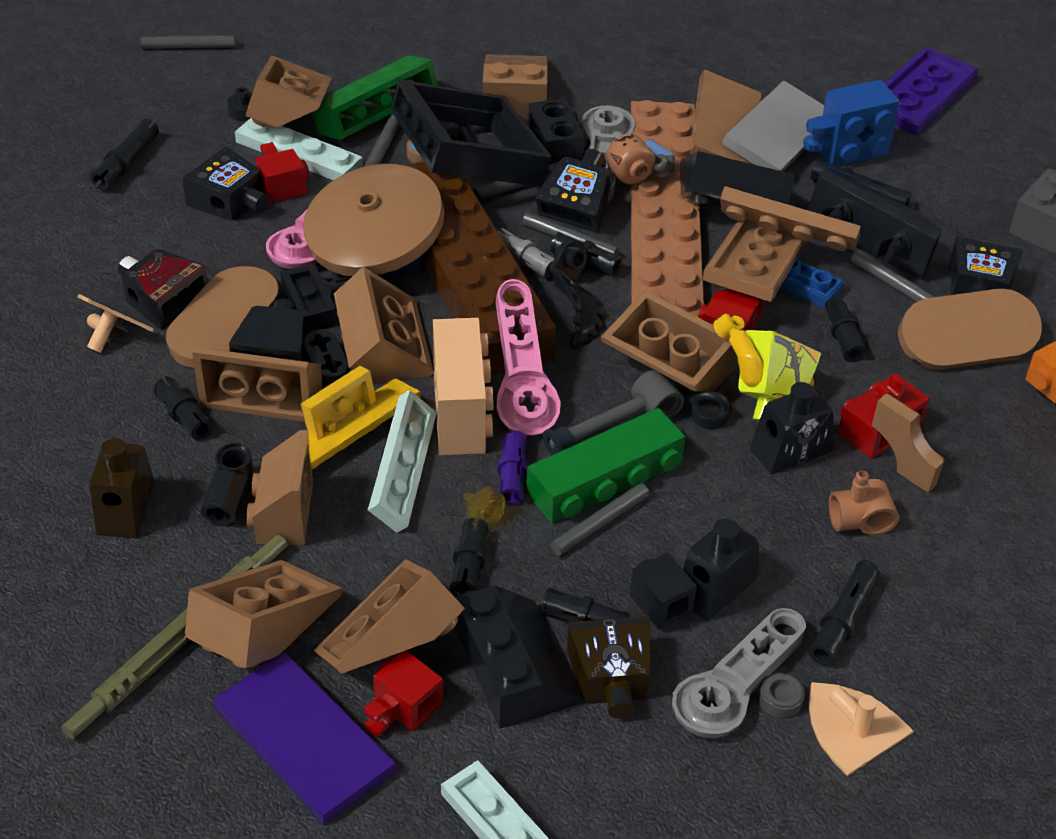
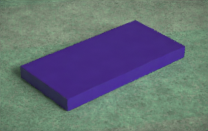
[885,47,979,135]
[213,652,396,825]

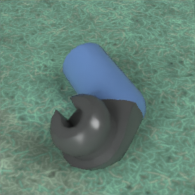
[645,139,675,177]

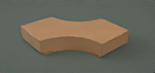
[872,393,944,493]

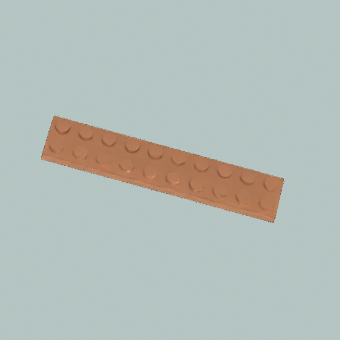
[630,100,704,317]

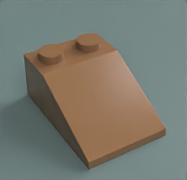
[483,54,547,115]
[314,559,465,674]
[185,560,342,668]

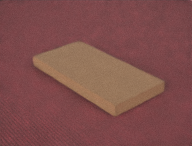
[689,69,761,164]
[702,218,807,302]

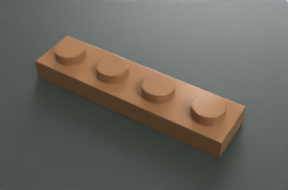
[720,186,861,251]

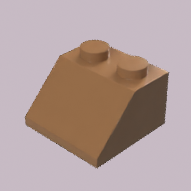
[247,430,313,546]

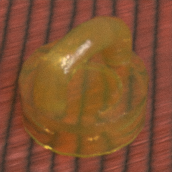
[463,487,506,528]

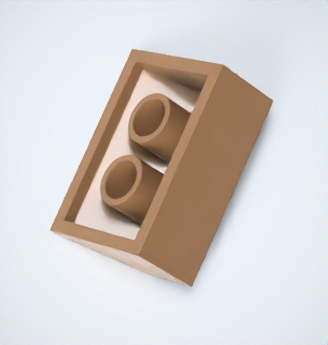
[245,55,332,128]
[334,267,434,384]
[601,290,737,391]
[192,347,323,422]

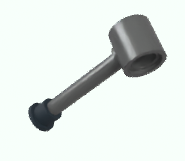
[543,370,684,456]

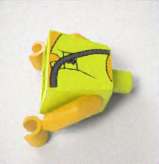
[713,314,821,422]

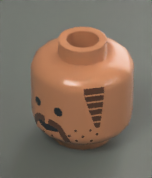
[606,134,656,185]

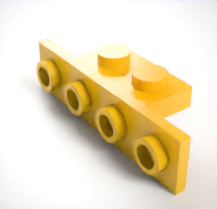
[301,366,421,470]

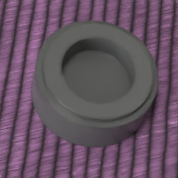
[759,673,805,718]

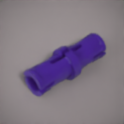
[497,431,529,506]

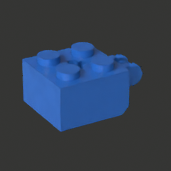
[803,79,900,166]

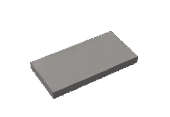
[722,80,824,171]

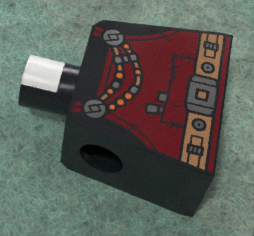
[118,249,208,330]

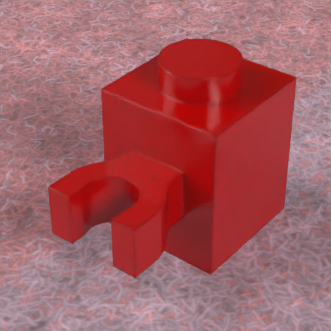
[255,142,310,204]
[364,650,444,738]

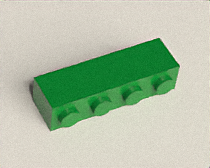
[312,55,438,140]
[526,408,686,524]

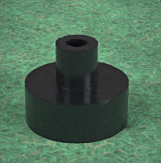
[227,87,252,121]

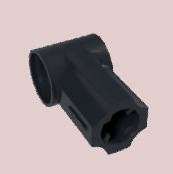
[201,442,254,527]

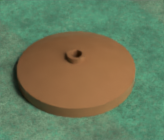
[303,164,444,276]

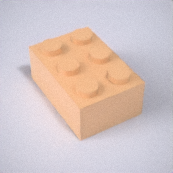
[433,318,493,455]

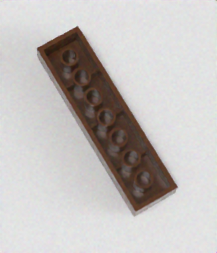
[404,161,556,376]

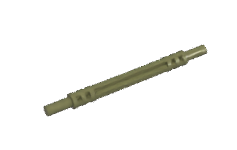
[61,534,288,739]

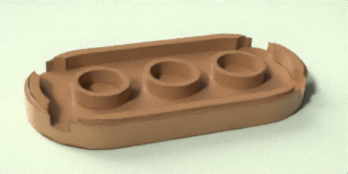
[166,266,279,368]
[898,289,1042,370]

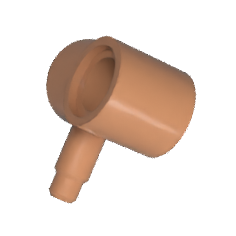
[829,470,900,536]

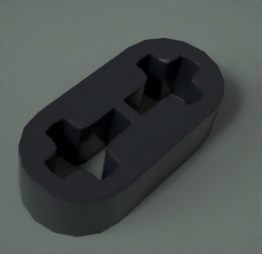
[304,330,349,389]

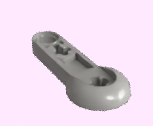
[581,105,635,202]
[672,608,806,739]

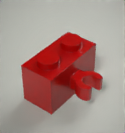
[838,373,930,459]

